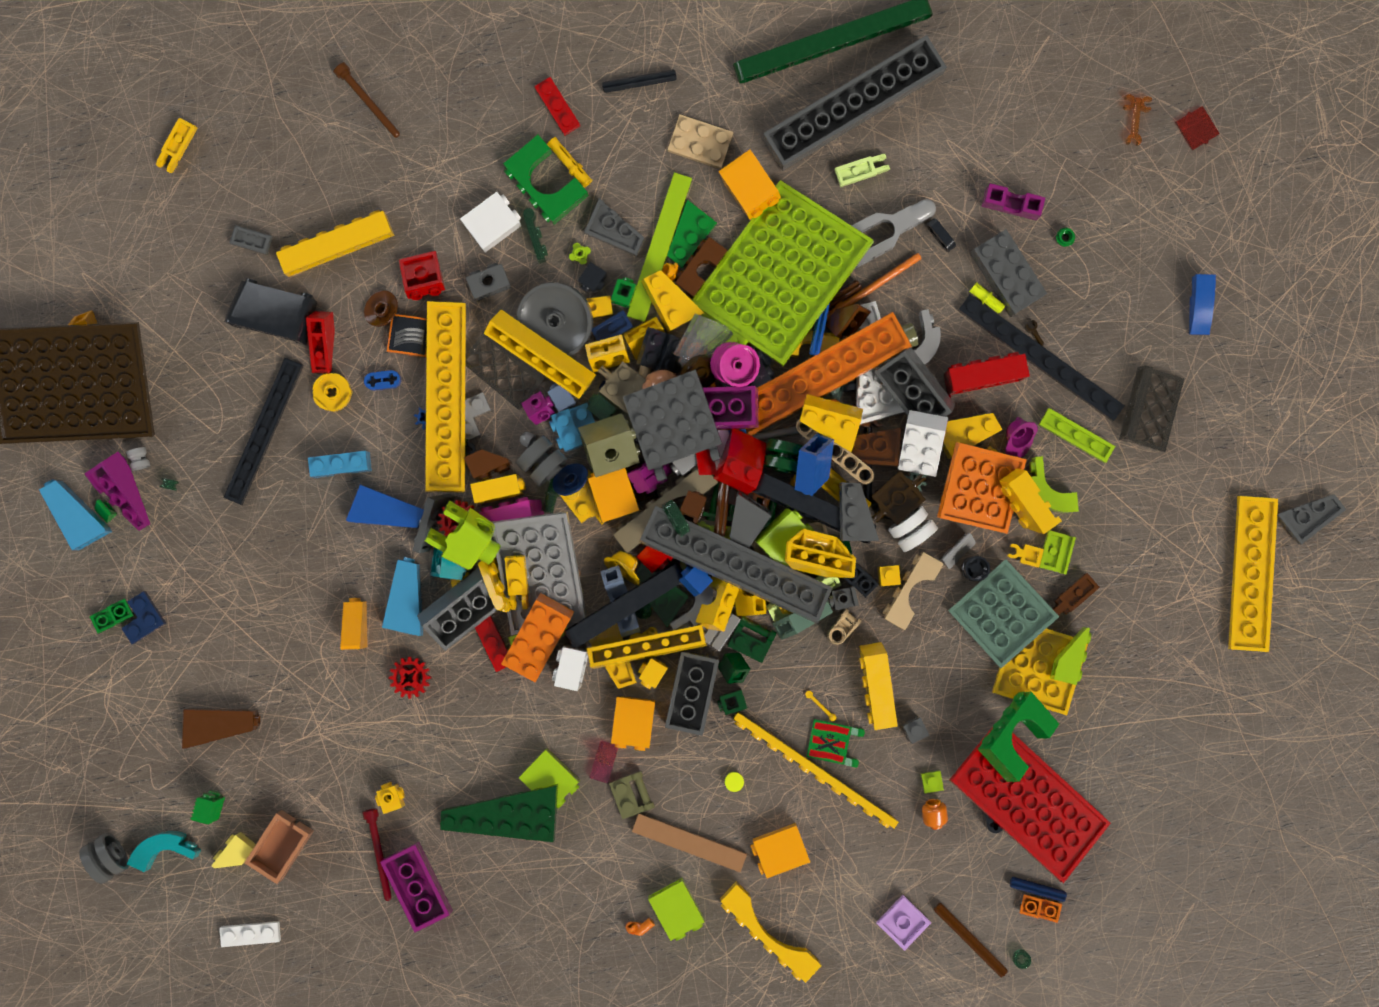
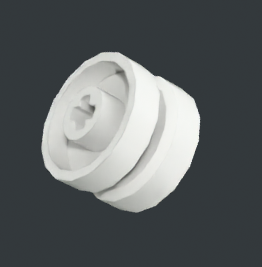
[888,506,938,552]

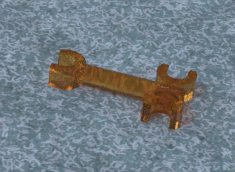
[1123,94,1152,146]

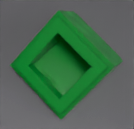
[95,499,117,523]

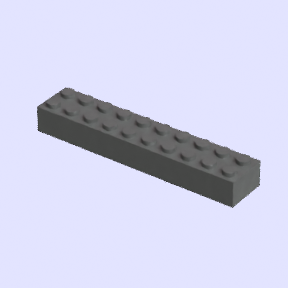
[763,35,947,171]

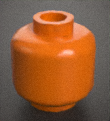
[922,799,948,830]

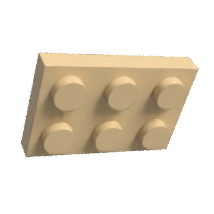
[668,114,734,169]

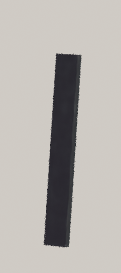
[223,358,304,505]

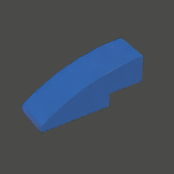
[1189,274,1216,335]

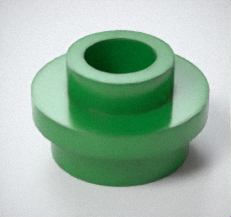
[1056,228,1075,247]

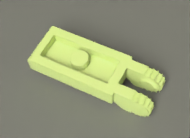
[834,154,890,187]

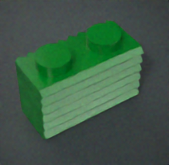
[190,790,225,825]

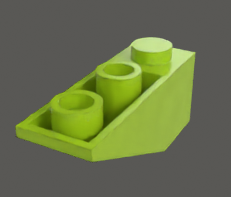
[1050,627,1091,685]

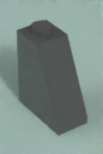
[729,491,771,549]

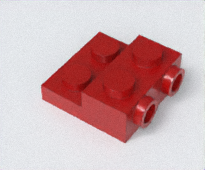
[399,251,445,300]

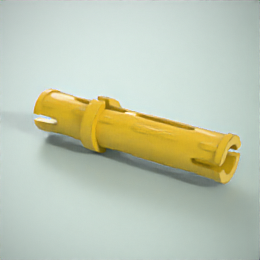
[547,137,593,188]

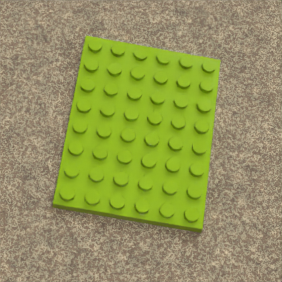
[692,180,874,366]

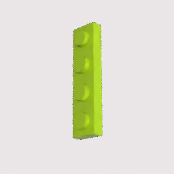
[1038,408,1116,463]

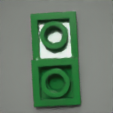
[89,599,134,634]

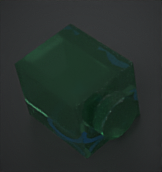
[587,393,618,420]

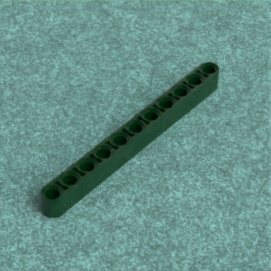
[733,0,933,84]

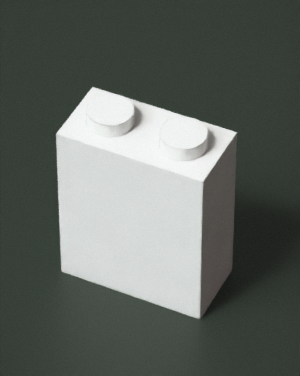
[460,192,521,253]

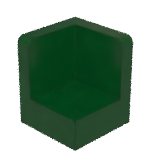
[718,653,750,684]

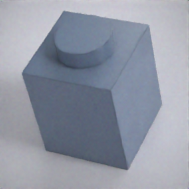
[548,383,576,412]

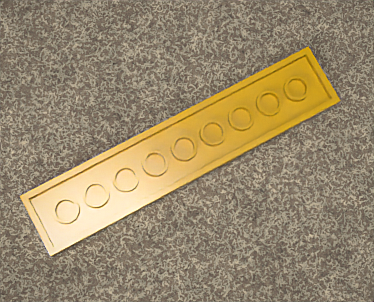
[425,301,466,492]

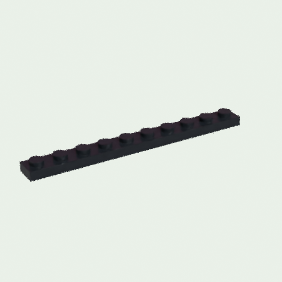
[958,294,1125,422]

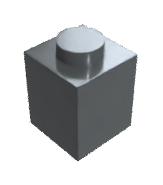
[901,716,929,744]

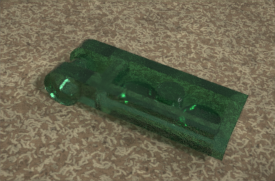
[523,208,548,264]

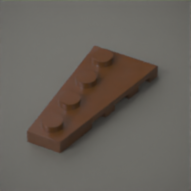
[831,428,901,466]

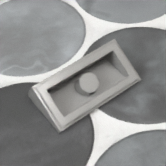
[940,533,976,569]

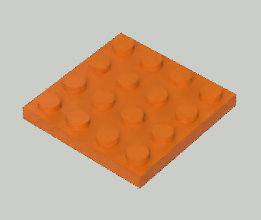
[937,442,1027,534]

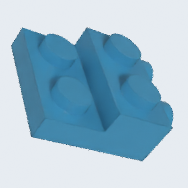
[549,403,595,452]

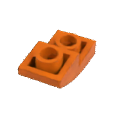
[1019,894,1063,923]

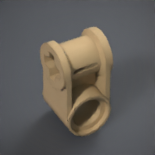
[827,608,861,644]

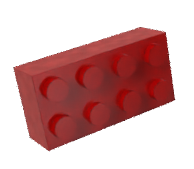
[943,352,1030,395]

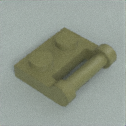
[609,771,655,820]

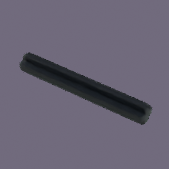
[602,69,677,93]

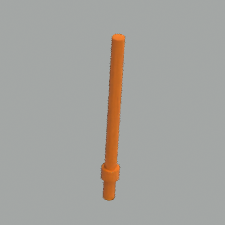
[826,253,922,321]

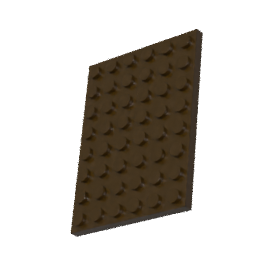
[0,322,155,444]

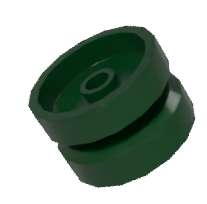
[763,439,803,474]

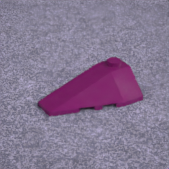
[85,452,150,531]

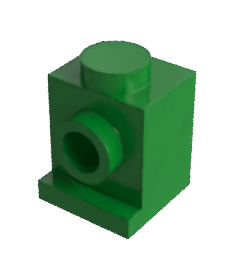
[611,277,637,309]

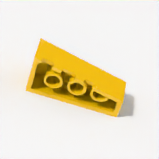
[859,642,898,730]

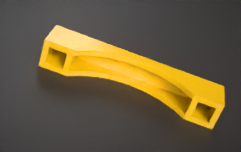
[720,881,822,983]

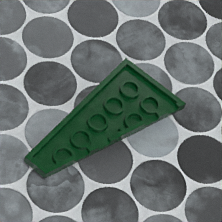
[440,784,558,842]

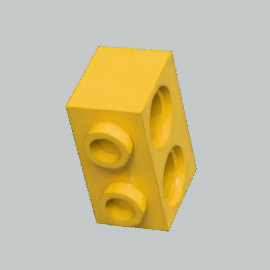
[585,334,630,372]

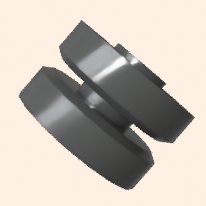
[79,833,129,884]

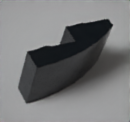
[844,563,879,598]

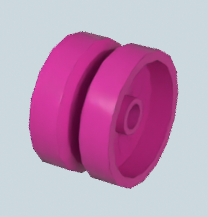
[710,342,760,387]

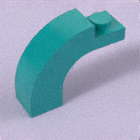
[127,831,201,872]

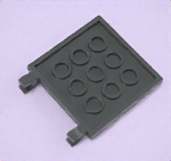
[623,370,722,481]

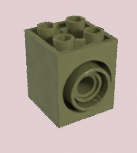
[578,413,641,477]

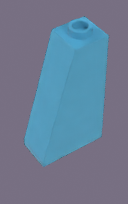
[39,479,112,550]
[382,557,423,636]

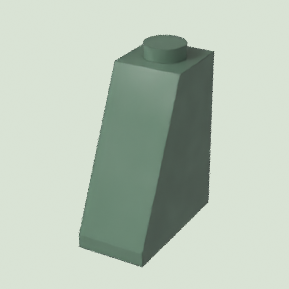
[772,600,833,640]

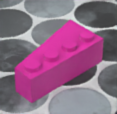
[479,497,544,522]

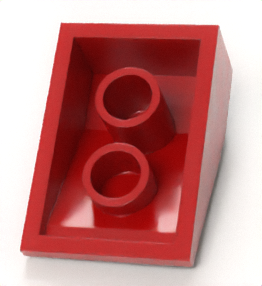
[713,428,767,495]

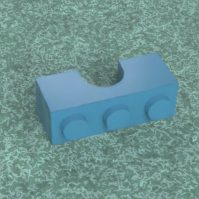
[308,451,372,478]

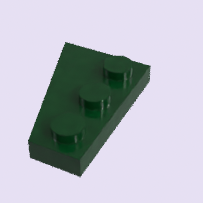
[635,563,689,627]

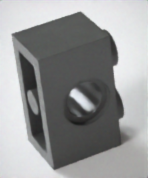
[466,263,512,302]

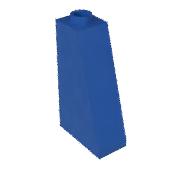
[346,485,424,528]

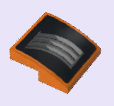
[387,314,427,358]

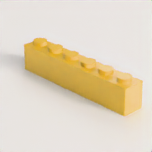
[276,210,395,277]
[484,310,596,399]
[587,625,707,669]

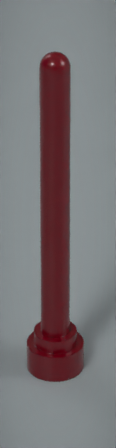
[362,808,392,901]

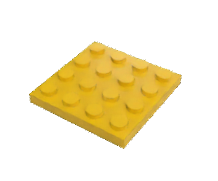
[992,629,1088,715]

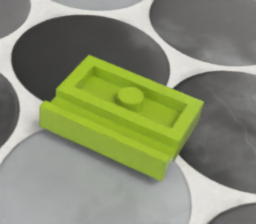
[1039,530,1076,574]

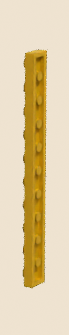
[733,712,899,829]

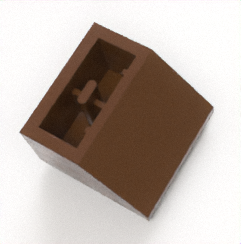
[464,449,513,481]

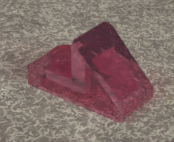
[589,740,618,784]

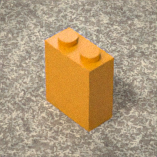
[587,468,639,523]
[611,696,656,751]
[750,823,810,878]

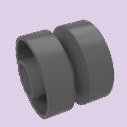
[515,435,567,487]

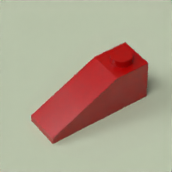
[306,311,335,374]

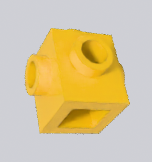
[375,782,405,814]

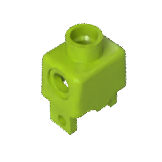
[425,500,501,570]

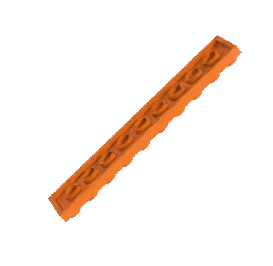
[736,312,912,436]

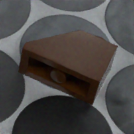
[826,304,871,340]

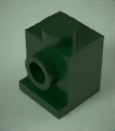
[717,689,747,715]

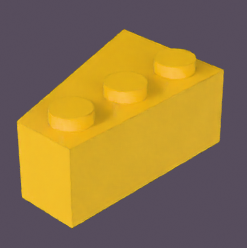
[641,270,704,332]
[999,468,1062,534]

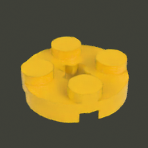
[312,373,352,412]

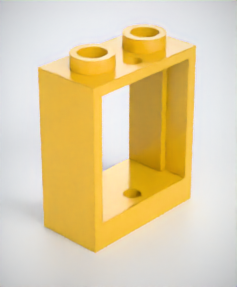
[470,474,526,505]

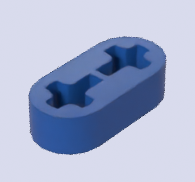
[364,370,401,391]

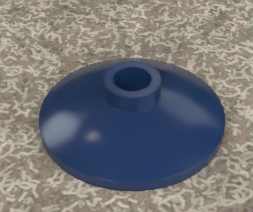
[552,463,588,496]

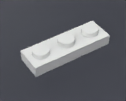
[220,921,281,947]

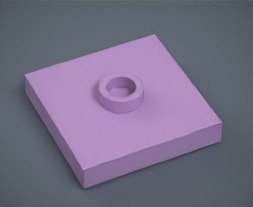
[876,894,931,951]

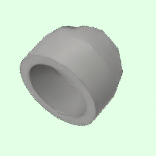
[520,432,536,448]

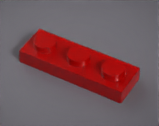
[534,77,580,136]
[475,615,508,672]

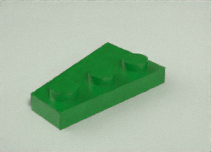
[667,200,717,268]

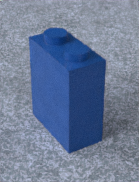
[795,434,834,496]

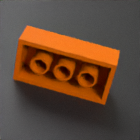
[501,593,575,683]

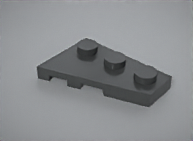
[584,198,644,256]
[839,483,879,541]
[413,493,456,553]
[1277,494,1346,545]

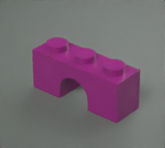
[981,183,1046,221]

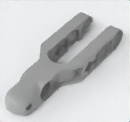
[852,199,936,269]

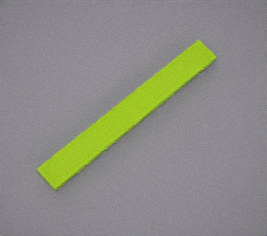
[627,172,692,323]

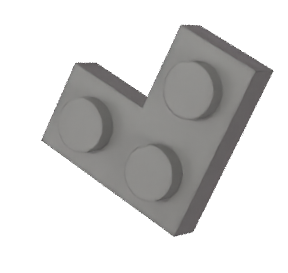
[465,392,491,442]

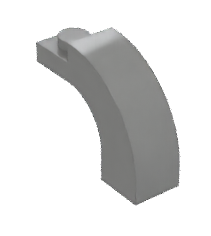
[914,309,941,365]
[670,586,713,630]

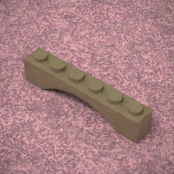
[614,465,720,553]

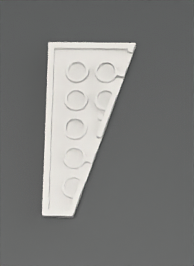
[856,301,905,424]

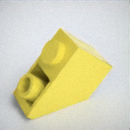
[212,832,256,868]

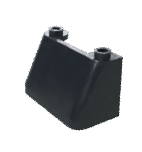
[224,278,317,346]

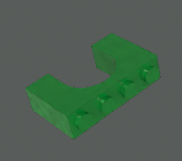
[503,135,589,225]
[978,692,1059,782]

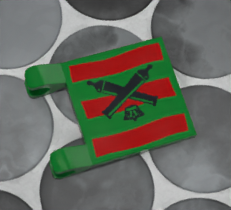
[807,719,865,768]

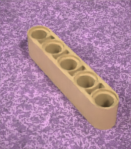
[796,419,874,484]

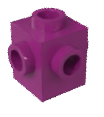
[521,391,555,425]

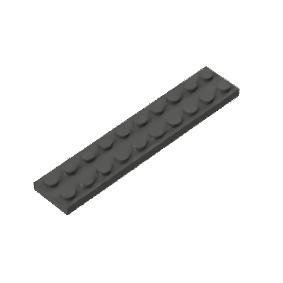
[639,506,833,624]

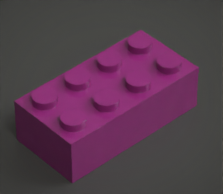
[703,386,759,429]
[380,841,453,933]

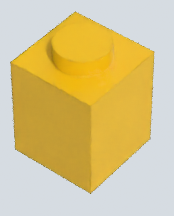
[877,565,901,586]

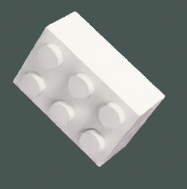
[898,410,948,477]
[552,645,588,691]

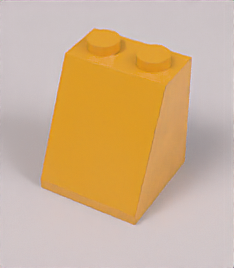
[718,149,781,220]

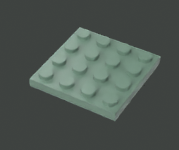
[948,559,1059,668]

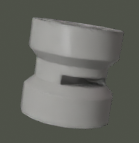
[126,447,151,471]

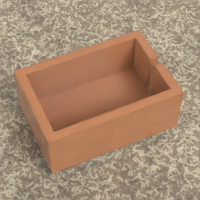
[245,810,314,884]

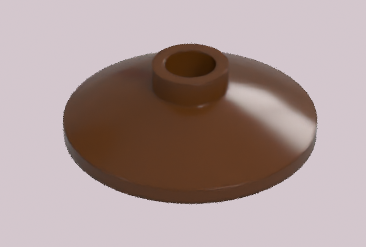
[364,290,398,327]

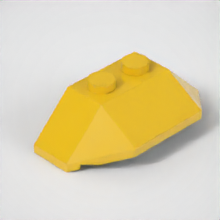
[785,529,856,578]

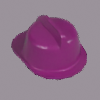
[1005,417,1038,458]

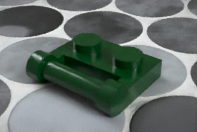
[728,616,777,663]

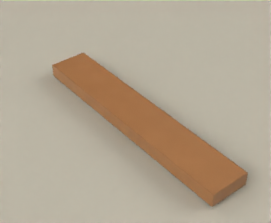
[632,813,747,872]

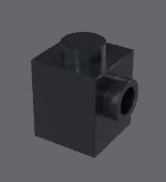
[578,262,607,294]

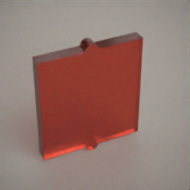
[1175,106,1220,151]

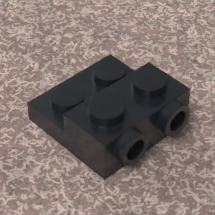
[636,327,687,374]

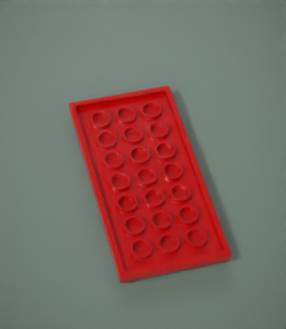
[949,728,1111,883]

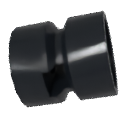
[961,556,990,581]

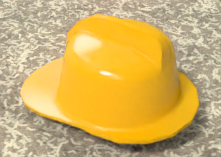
[604,551,640,585]

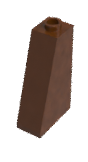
[182,708,261,749]

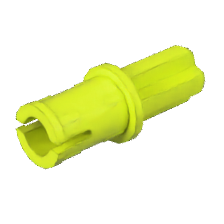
[969,282,1005,313]

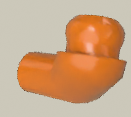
[625,917,655,936]

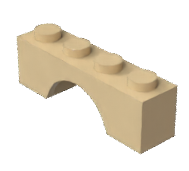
[883,552,943,630]

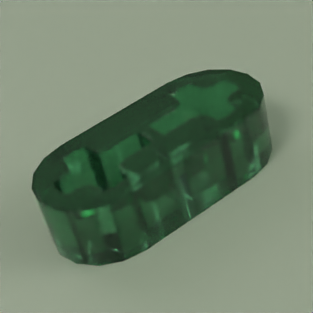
[662,500,690,536]

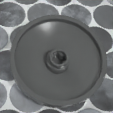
[516,282,593,356]

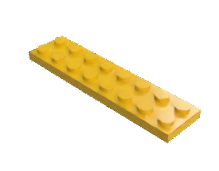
[1228,496,1278,652]

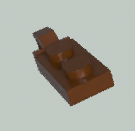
[1052,573,1100,615]

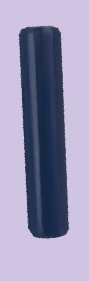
[1010,877,1067,902]

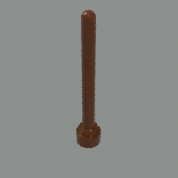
[333,62,400,138]

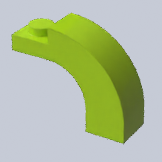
[1029,456,1079,513]

